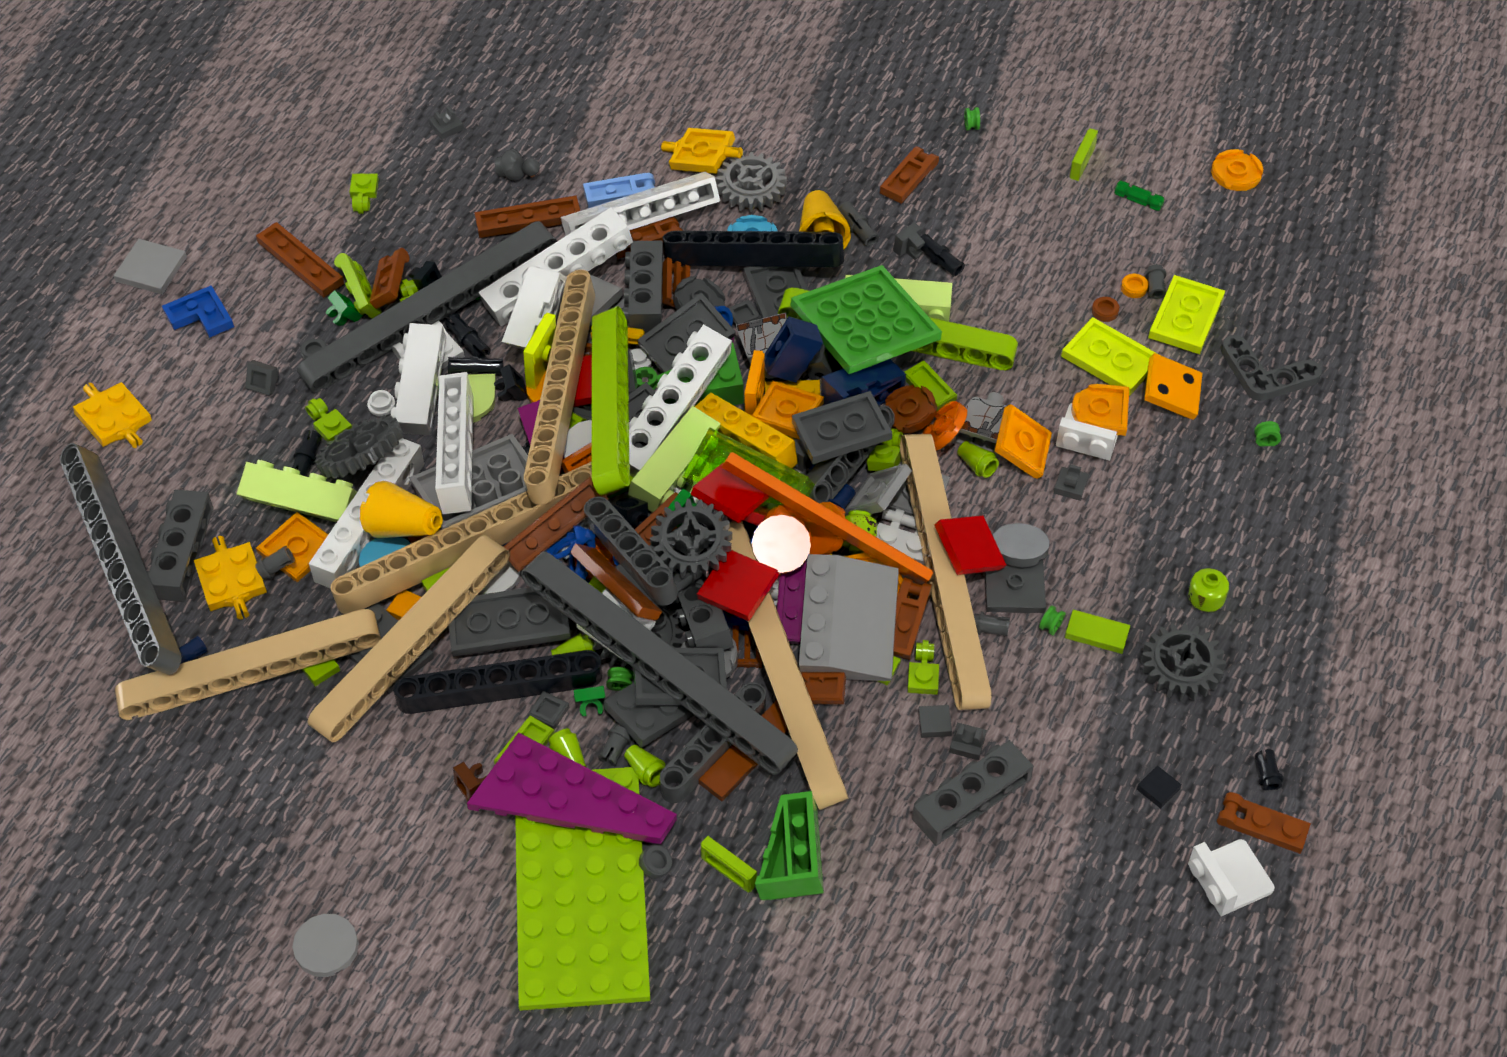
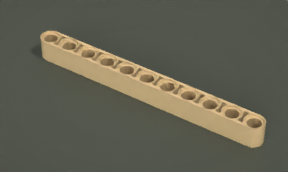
[524,270,595,505]
[900,434,991,710]
[330,462,621,614]
[728,521,849,810]

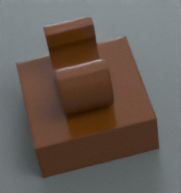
[453,762,486,801]

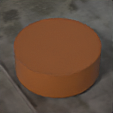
[1092,297,1120,322]

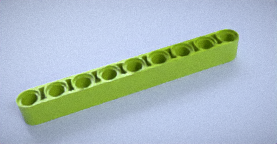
[778,288,1018,371]
[592,306,630,496]

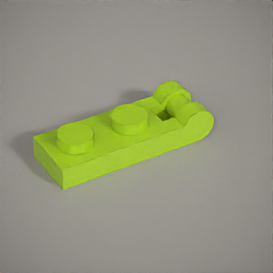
[334,253,382,319]

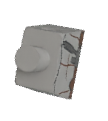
[736,313,787,379]
[951,392,1006,458]

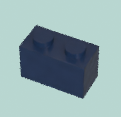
[765,317,823,383]

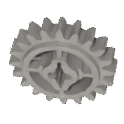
[716,152,787,212]

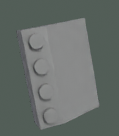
[409,434,528,532]
[799,554,899,681]

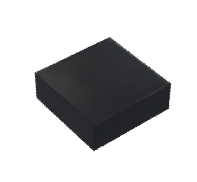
[1136,765,1182,809]

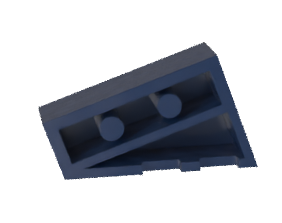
[821,359,906,406]

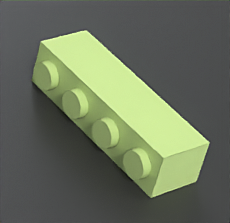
[845,275,952,322]
[628,406,721,512]
[237,460,357,522]

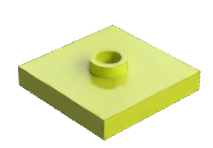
[523,312,556,389]

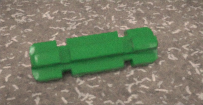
[1114,180,1165,211]

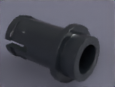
[1255,749,1284,791]

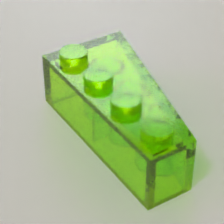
[682,427,815,505]

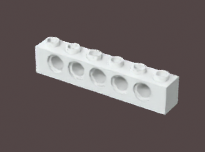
[561,172,720,236]
[479,207,633,326]
[629,324,732,477]
[435,372,473,514]
[309,438,424,588]

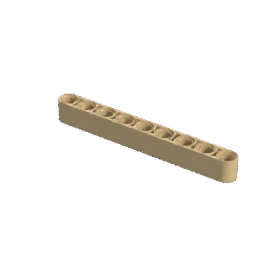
[308,535,510,742]
[115,609,381,720]

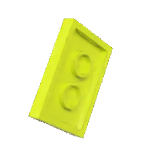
[1148,275,1225,354]
[1061,317,1157,396]

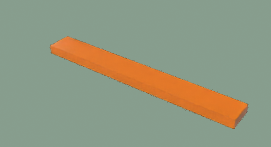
[721,452,934,585]

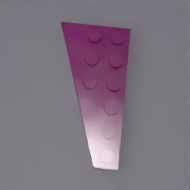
[467,732,677,844]

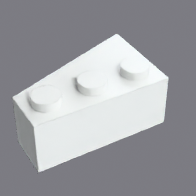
[502,266,567,350]

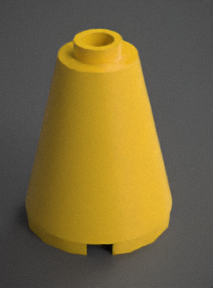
[799,190,851,249]
[360,481,443,538]

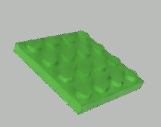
[790,265,942,374]

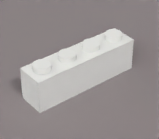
[391,323,446,435]

